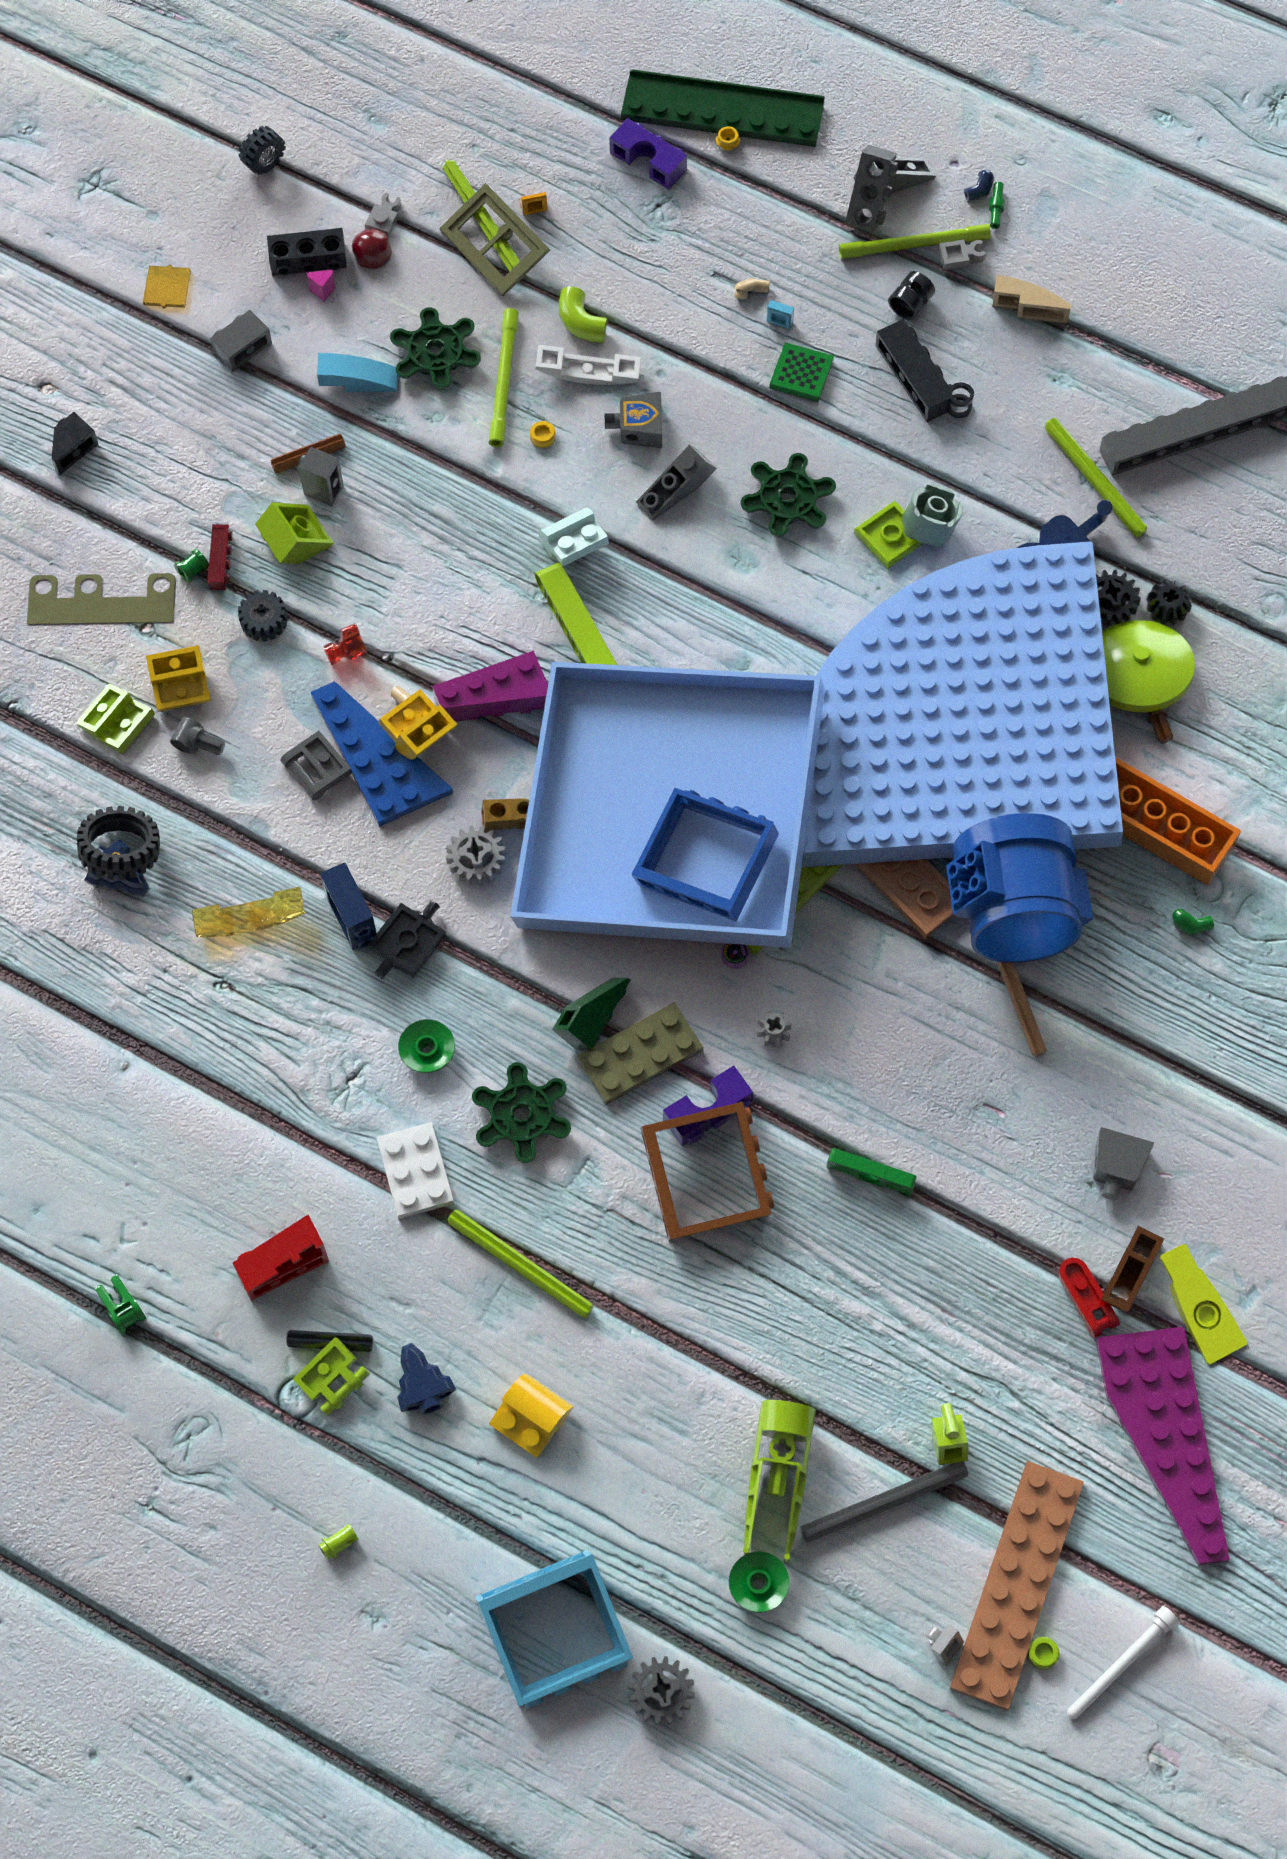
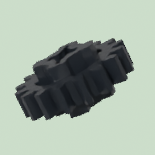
[1096,570,1141,626]

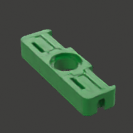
[827,1148,917,1196]

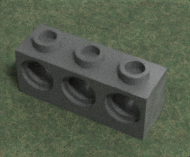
[845,145,898,232]

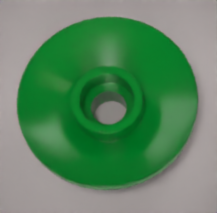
[398,1019,455,1073]
[729,1551,789,1613]

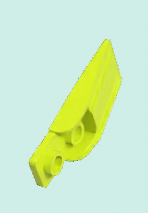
[1160,1244,1247,1364]

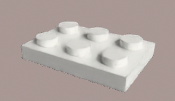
[376,1122,454,1219]

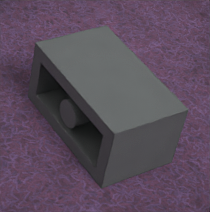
[210,310,272,372]
[298,447,344,506]

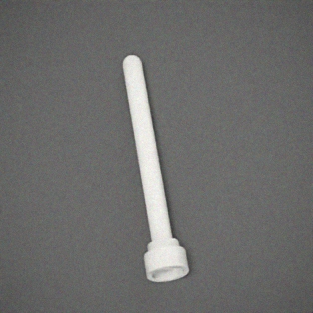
[1067,1606,1180,1720]

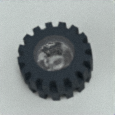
[238,126,286,175]
[238,590,288,642]

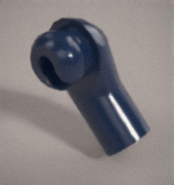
[964,170,994,201]

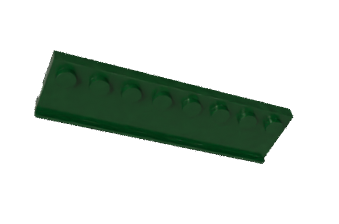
[621,69,825,147]

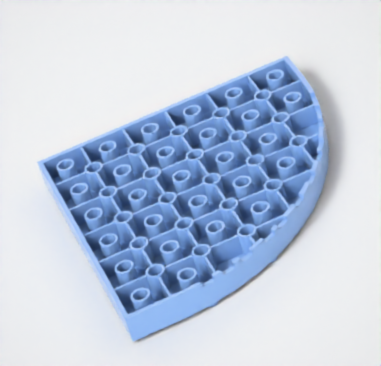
[802,542,1123,867]

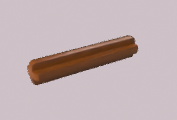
[270,434,346,473]

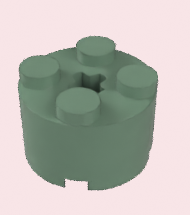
[902,484,963,548]

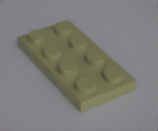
[577,1002,703,1105]

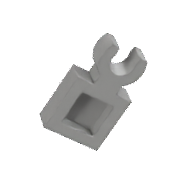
[365,193,401,238]
[939,240,986,270]

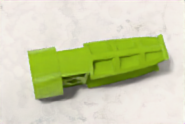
[743,1400,816,1563]

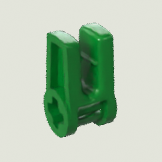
[94,1274,147,1335]

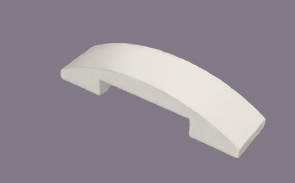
[536,345,641,385]

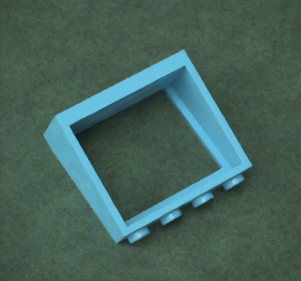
[475,1550,633,1708]

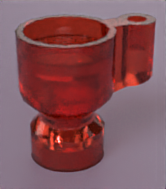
[323,623,367,666]

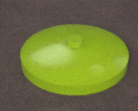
[1102,620,1195,712]

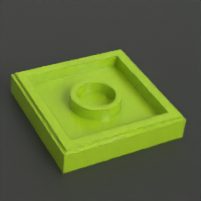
[854,501,924,569]

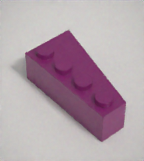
[432,650,548,722]

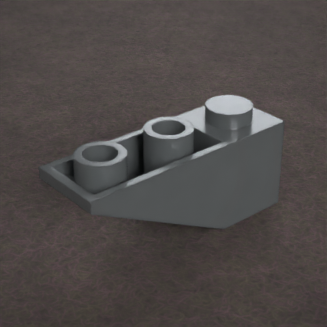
[636,444,717,520]

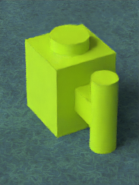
[932,1403,968,1465]

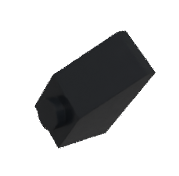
[51,412,98,476]

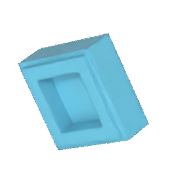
[767,300,794,329]

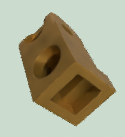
[481,798,529,833]

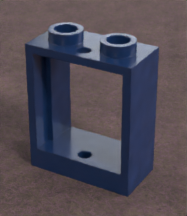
[320,862,377,950]

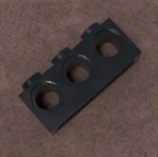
[267,228,347,276]

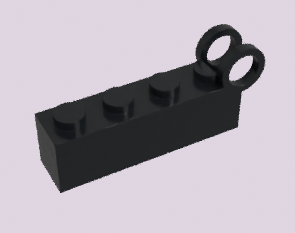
[875,319,974,422]

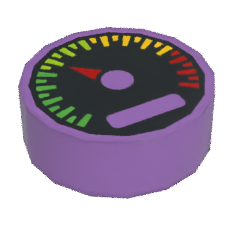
[721,943,749,969]

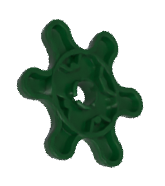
[390,307,481,390]
[740,453,836,538]
[472,1062,571,1163]

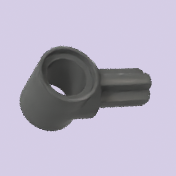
[170,717,225,755]

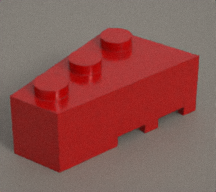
[233,1214,329,1301]

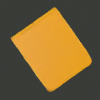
[519,192,547,215]

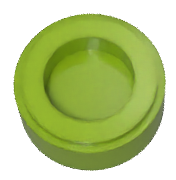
[1028,1637,1059,1670]

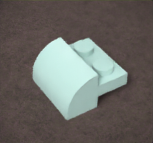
[539,508,609,566]

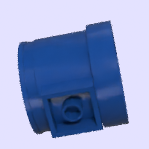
[946,813,1093,963]

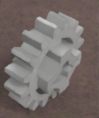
[446,826,506,885]

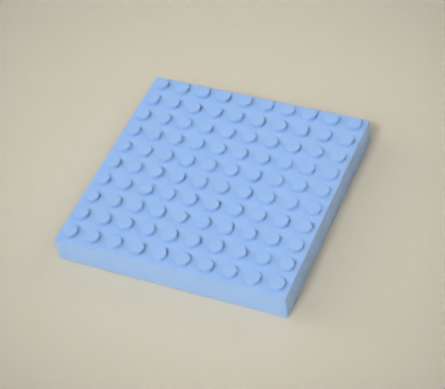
[510,662,825,948]

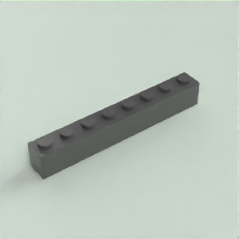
[1099,376,1287,476]

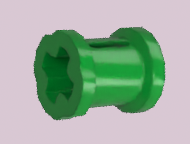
[174,548,209,583]

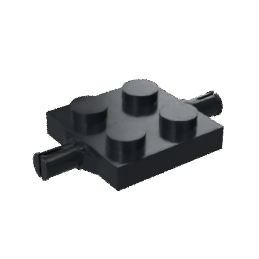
[368,900,447,979]

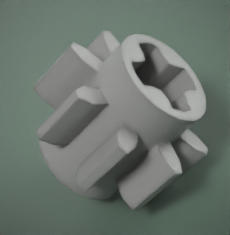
[757,1011,792,1048]

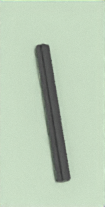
[800,1462,969,1542]

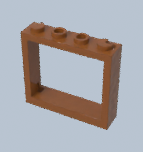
[640,1102,774,1241]

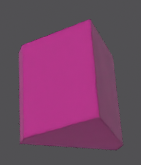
[307,270,335,302]

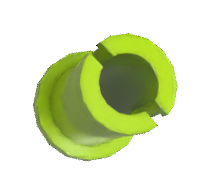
[318,1524,359,1560]

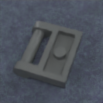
[280,730,352,801]

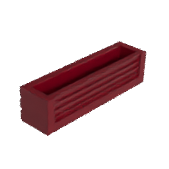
[207,524,233,590]

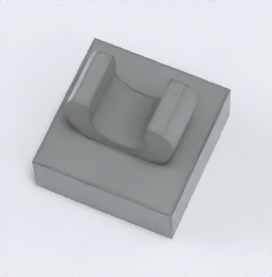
[925,1624,964,1666]

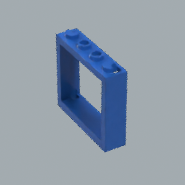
[631,788,779,922]

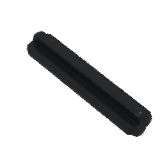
[286,1330,374,1352]

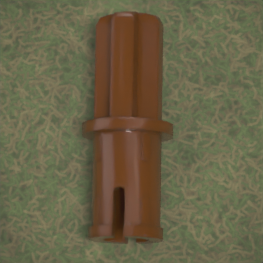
[1147,709,1173,744]

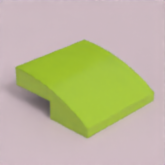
[76,683,155,754]

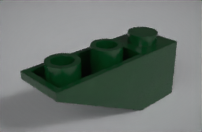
[552,978,631,1049]

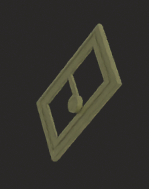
[439,183,551,296]

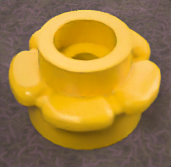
[716,126,740,150]

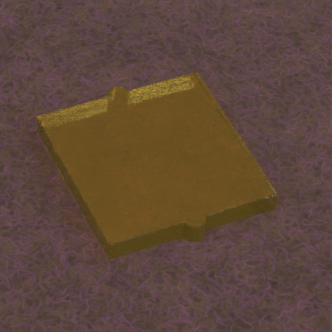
[143,265,191,309]

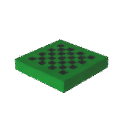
[769,342,834,402]

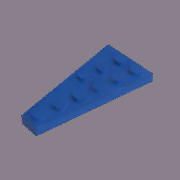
[310,681,453,827]

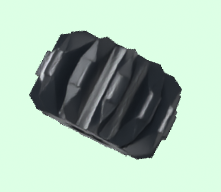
[1146,579,1192,626]

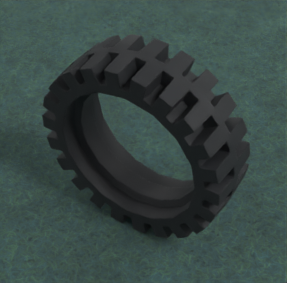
[77,806,160,880]

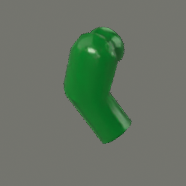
[1172,909,1214,935]

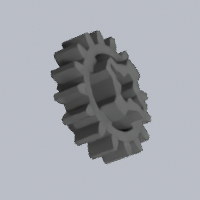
[628,1656,695,1726]

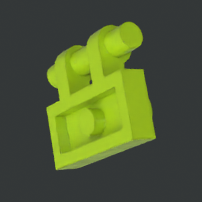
[293,1338,370,1416]

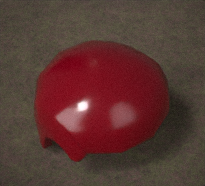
[351,229,392,269]

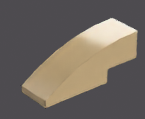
[992,275,1071,324]

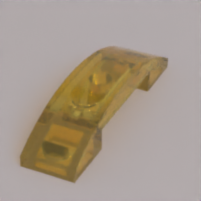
[192,887,305,937]

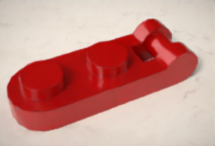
[1058,1257,1120,1338]

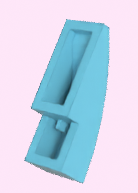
[317,353,398,392]

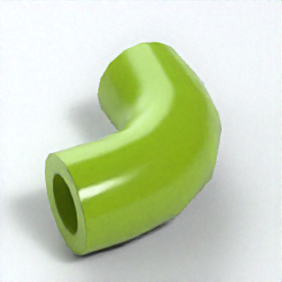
[559,286,607,343]

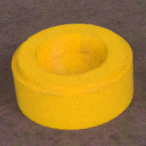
[530,421,556,448]

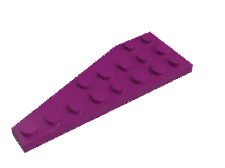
[1096,1327,1230,1566]

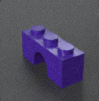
[609,118,687,190]
[663,1065,753,1146]

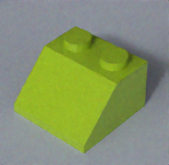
[255,502,334,564]

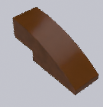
[1101,1226,1165,1313]

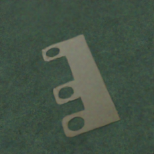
[27,573,175,624]

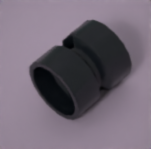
[888,271,935,320]

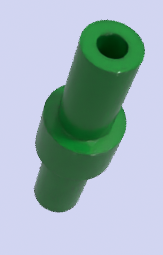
[989,182,1005,229]

